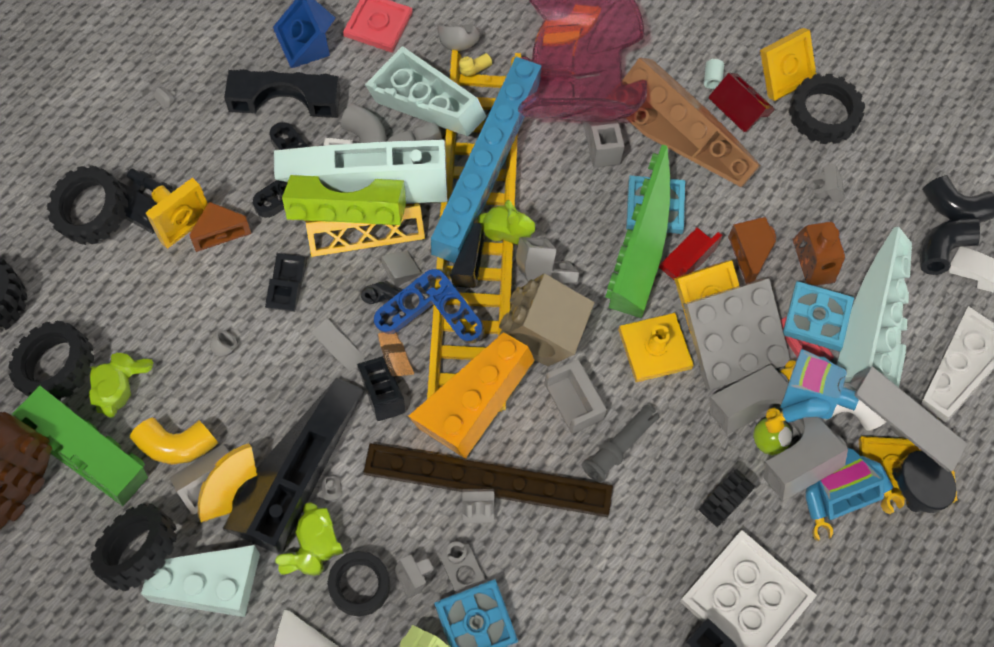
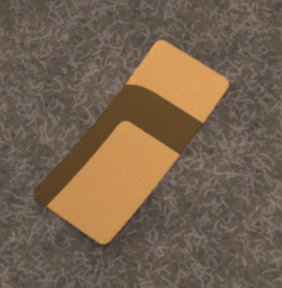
[378,332,415,376]

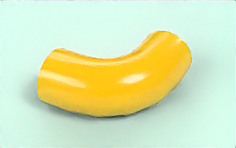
[130,417,219,465]

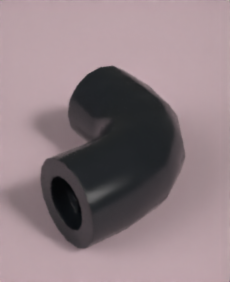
[922,175,994,223]
[920,218,980,275]

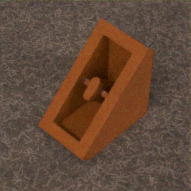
[189,202,251,252]

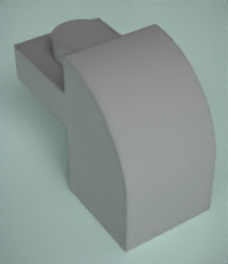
[516,237,579,285]

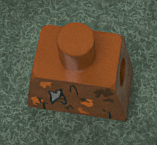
[792,221,845,286]

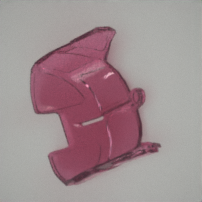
[518,0,647,122]

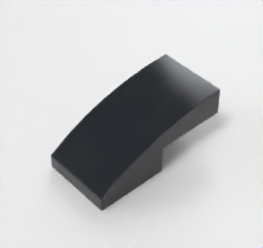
[265,253,307,312]

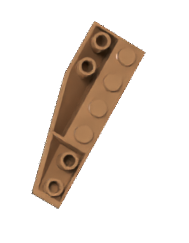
[607,58,761,187]

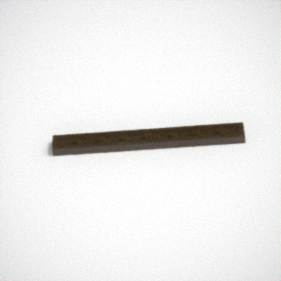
[363,443,613,517]

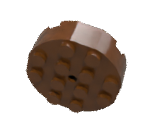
[0,412,52,529]

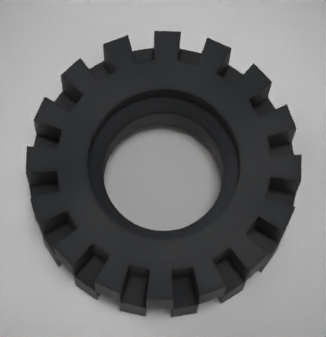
[698,469,756,527]

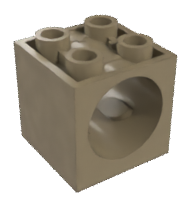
[499,273,595,366]

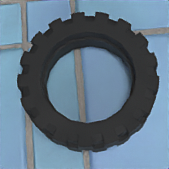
[789,74,865,144]
[47,165,128,245]
[8,321,94,401]
[90,503,177,591]

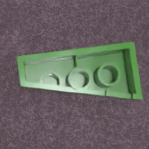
[12,385,148,507]

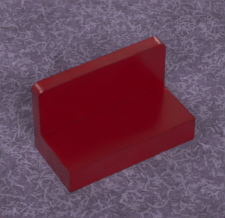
[709,73,775,132]

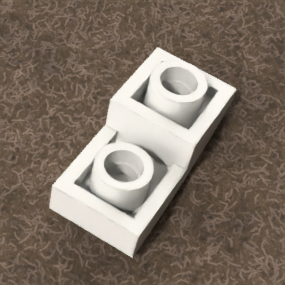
[949,246,994,293]

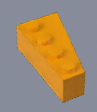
[408,332,535,459]

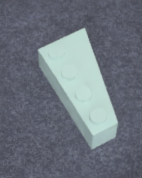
[365,46,487,136]

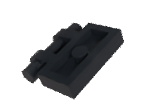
[121,168,174,234]

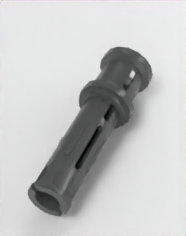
[582,405,659,483]

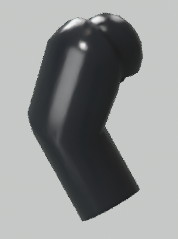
[361,282,401,305]

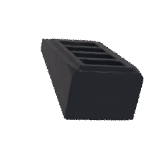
[450,223,485,288]
[357,356,405,421]

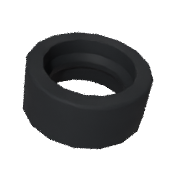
[327,551,390,617]

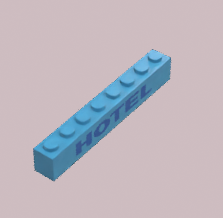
[431,57,542,263]

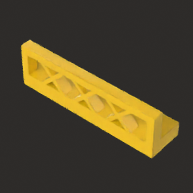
[305,203,425,257]

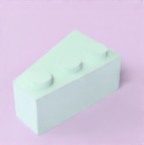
[141,545,260,617]

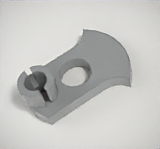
[440,542,488,594]

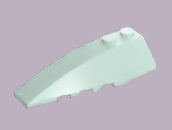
[837,227,912,388]

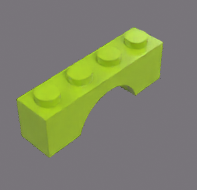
[282,175,406,225]

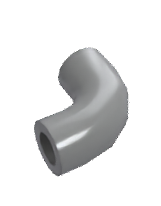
[341,103,387,143]

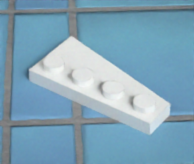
[921,306,994,423]

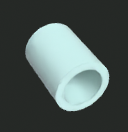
[704,59,724,89]

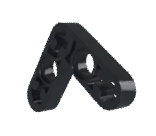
[253,122,309,218]

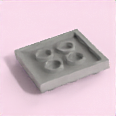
[683,278,791,390]

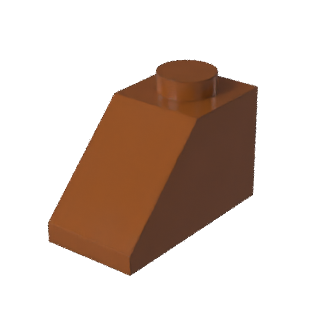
[728,217,776,284]

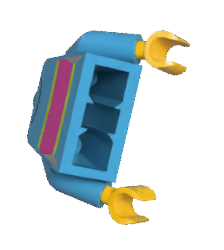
[765,349,859,433]
[805,448,905,541]

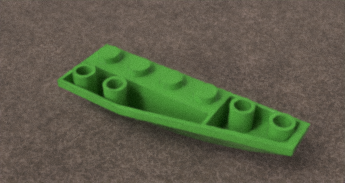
[605,145,670,318]

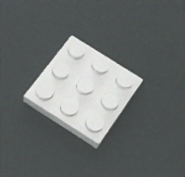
[680,530,817,647]

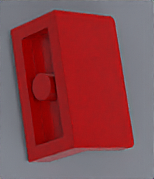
[659,227,723,281]

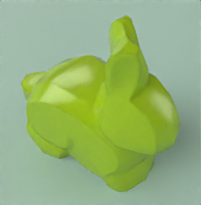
[478,200,535,245]
[89,353,153,418]
[275,502,344,576]

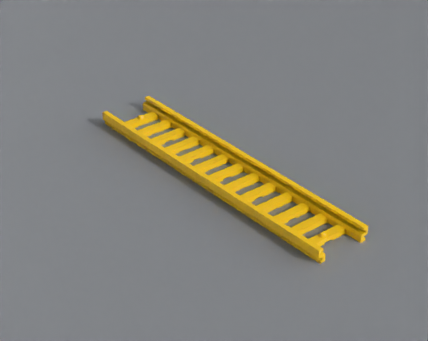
[427,50,521,412]

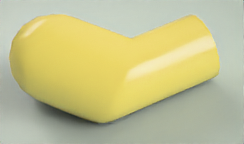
[459,53,492,76]

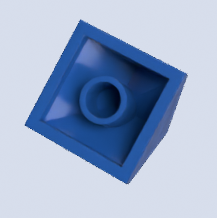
[273,0,336,68]

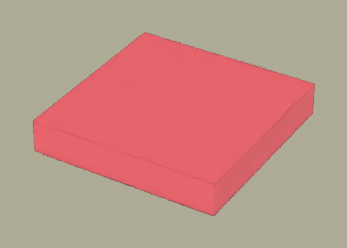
[343,0,413,53]

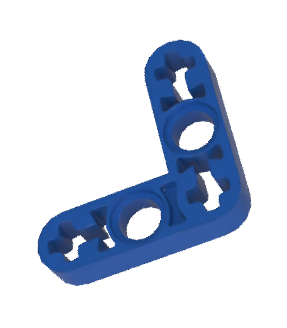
[374,269,485,344]

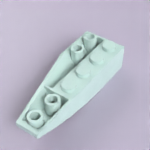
[274,140,447,204]

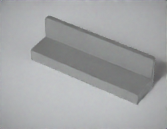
[850,366,967,472]

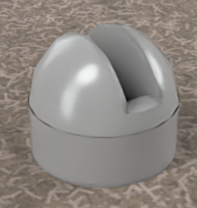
[210,330,237,356]

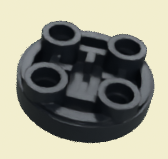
[892,451,956,513]

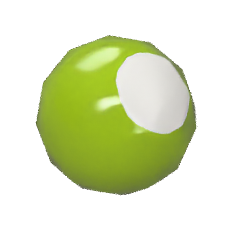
[753,418,792,455]

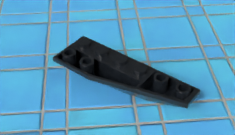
[222,378,364,555]

